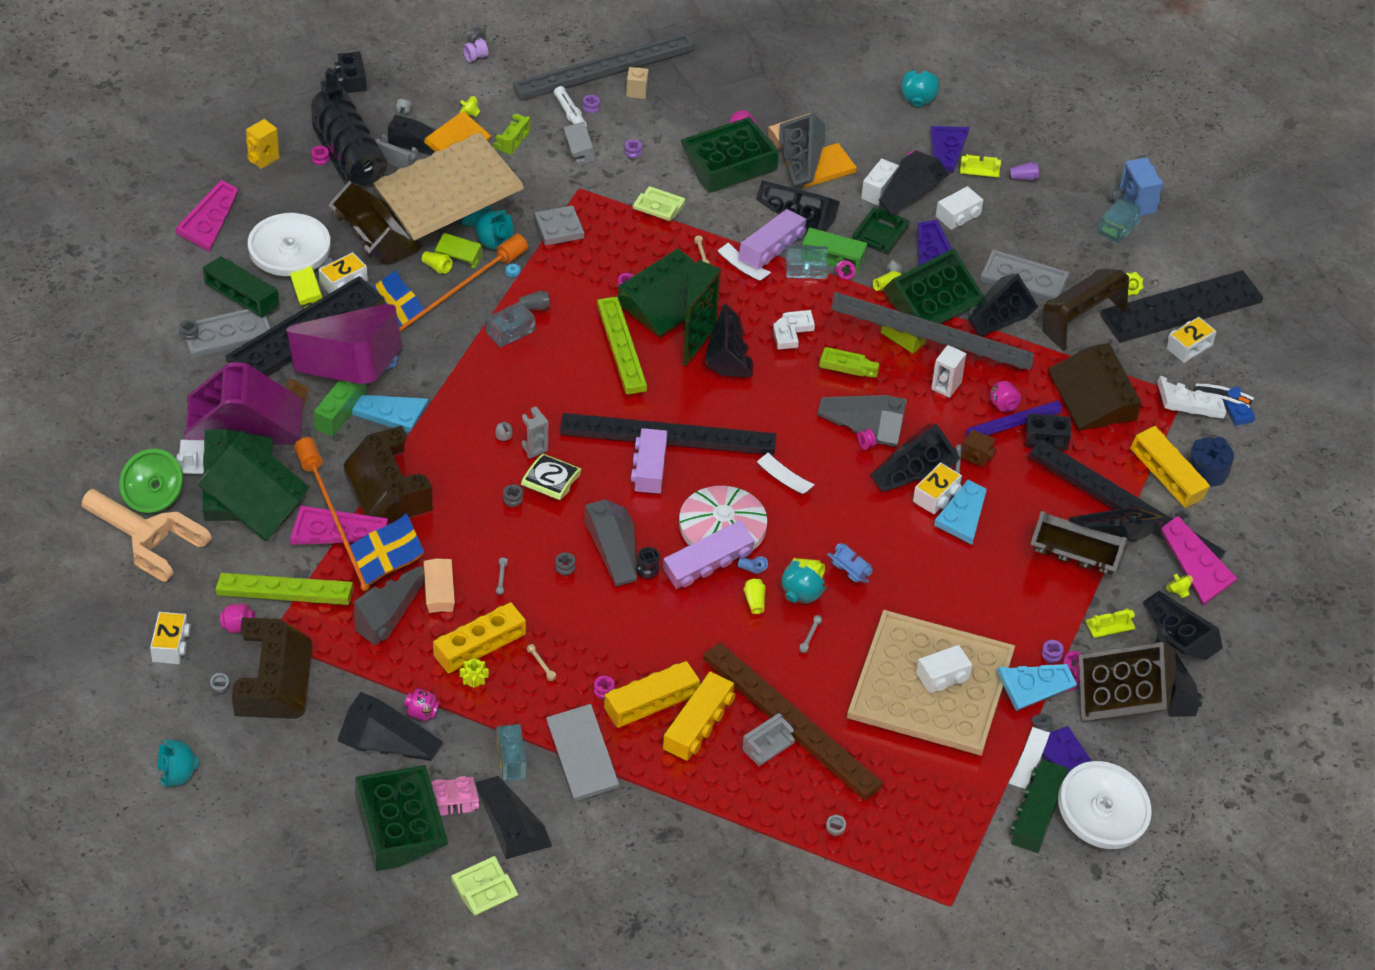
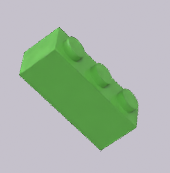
[801,228,867,273]
[313,380,366,437]

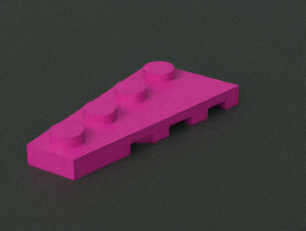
[175,180,238,252]
[290,506,388,545]
[1161,516,1237,606]

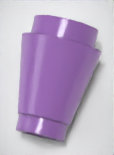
[1010,162,1039,181]

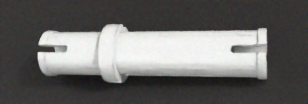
[554,86,587,127]

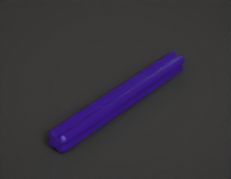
[966,401,1062,436]

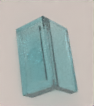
[786,246,828,278]

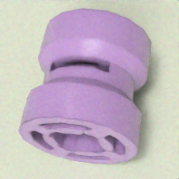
[463,39,489,62]

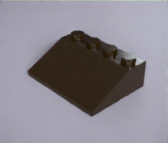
[1048,343,1141,431]
[1079,642,1176,722]

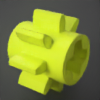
[460,658,489,688]

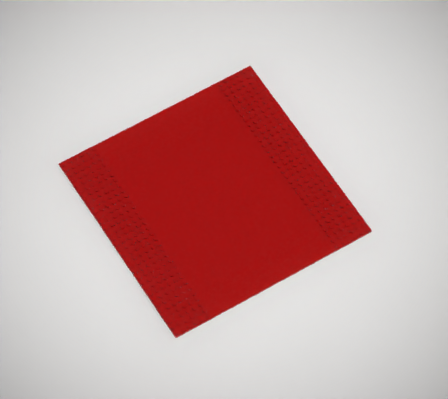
[281,189,1178,907]

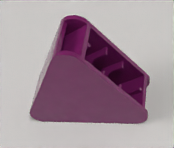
[286,304,402,384]
[184,362,303,445]

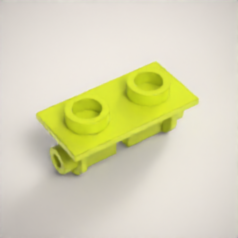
[960,154,1001,177]
[1085,608,1136,638]

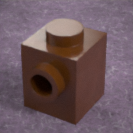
[961,430,997,467]

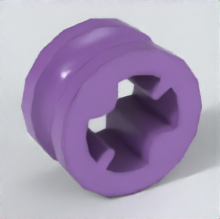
[582,95,600,113]
[624,139,642,158]
[1042,640,1064,663]

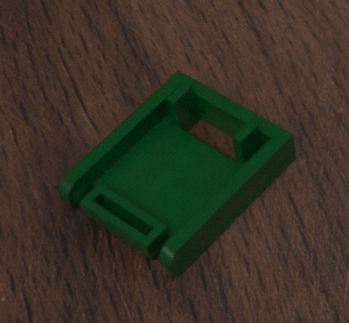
[852,206,910,255]

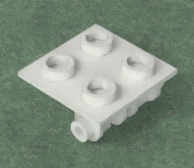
[177,440,204,474]

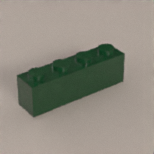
[203,256,280,318]
[1009,759,1068,854]

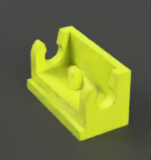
[290,266,323,308]

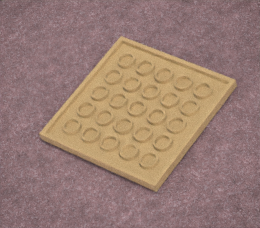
[373,133,524,240]
[847,610,1015,756]

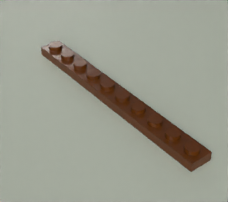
[703,642,883,801]

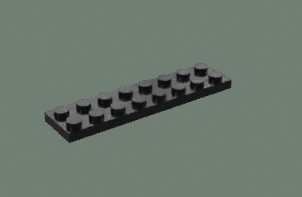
[1100,270,1263,343]
[225,276,385,376]

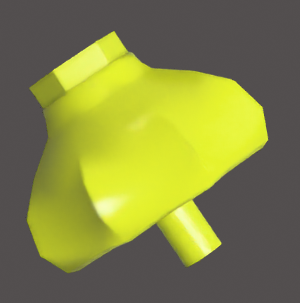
[459,96,480,117]
[1126,272,1144,296]
[1166,573,1193,598]

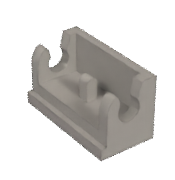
[564,122,596,164]
[375,134,419,168]
[522,407,549,459]
[742,713,795,766]

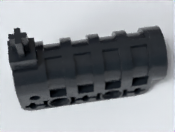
[311,68,388,185]

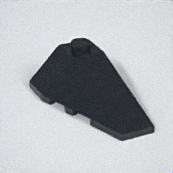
[879,150,949,217]
[757,180,840,233]
[968,273,1038,336]
[870,423,961,492]
[1069,506,1164,542]
[1143,591,1223,660]
[338,692,443,761]
[476,776,552,859]

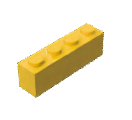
[1130,426,1210,508]
[604,661,700,728]
[663,672,735,761]

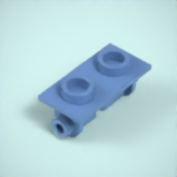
[827,543,873,583]

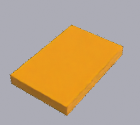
[424,111,491,152]
[786,143,857,188]

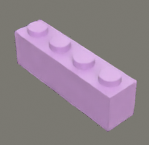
[738,209,806,269]
[663,520,754,589]

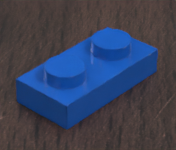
[1221,387,1255,426]

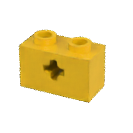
[246,119,279,169]

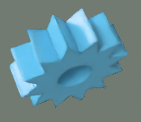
[505,263,521,278]

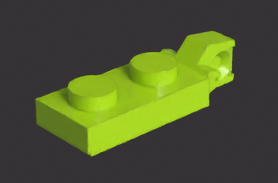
[819,347,879,378]

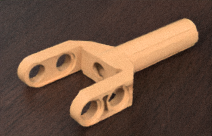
[82,489,212,582]

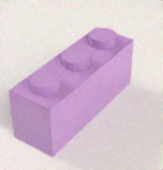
[631,428,667,494]

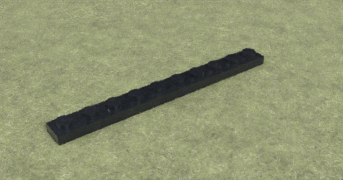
[560,413,776,455]
[1029,439,1226,560]

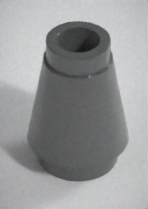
[519,290,550,310]

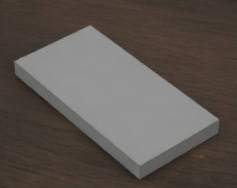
[980,250,1070,301]
[185,309,271,358]
[546,704,619,802]

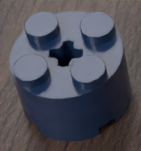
[1188,437,1234,487]

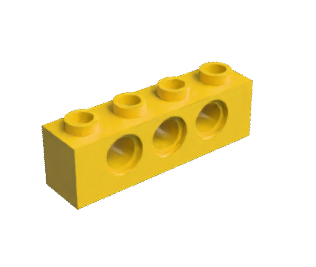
[433,602,526,674]

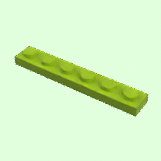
[597,297,647,395]
[215,573,354,605]

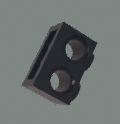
[334,51,367,93]
[1025,413,1071,450]

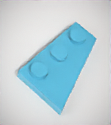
[352,395,429,433]
[934,480,987,545]
[996,664,1077,711]

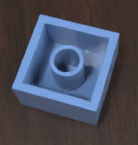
[1120,158,1163,217]

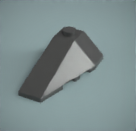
[779,113,825,187]
[817,395,907,447]
[585,499,637,586]
[354,566,424,646]

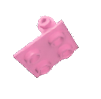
[431,776,479,816]

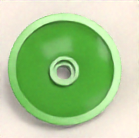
[119,449,184,514]

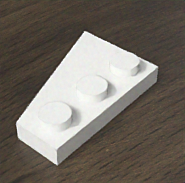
[1157,376,1226,419]

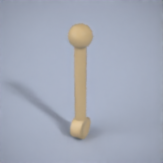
[694,236,710,264]
[527,644,556,681]

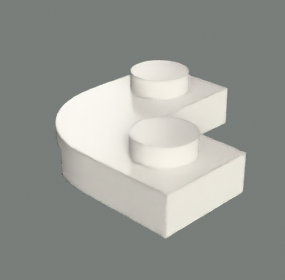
[773,310,815,349]

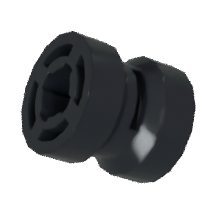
[637,547,660,578]

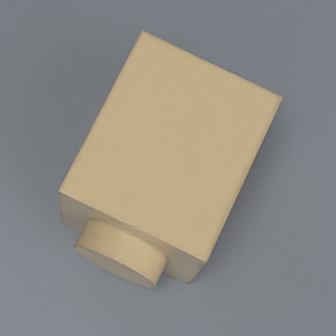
[626,67,649,99]

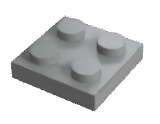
[534,205,584,246]

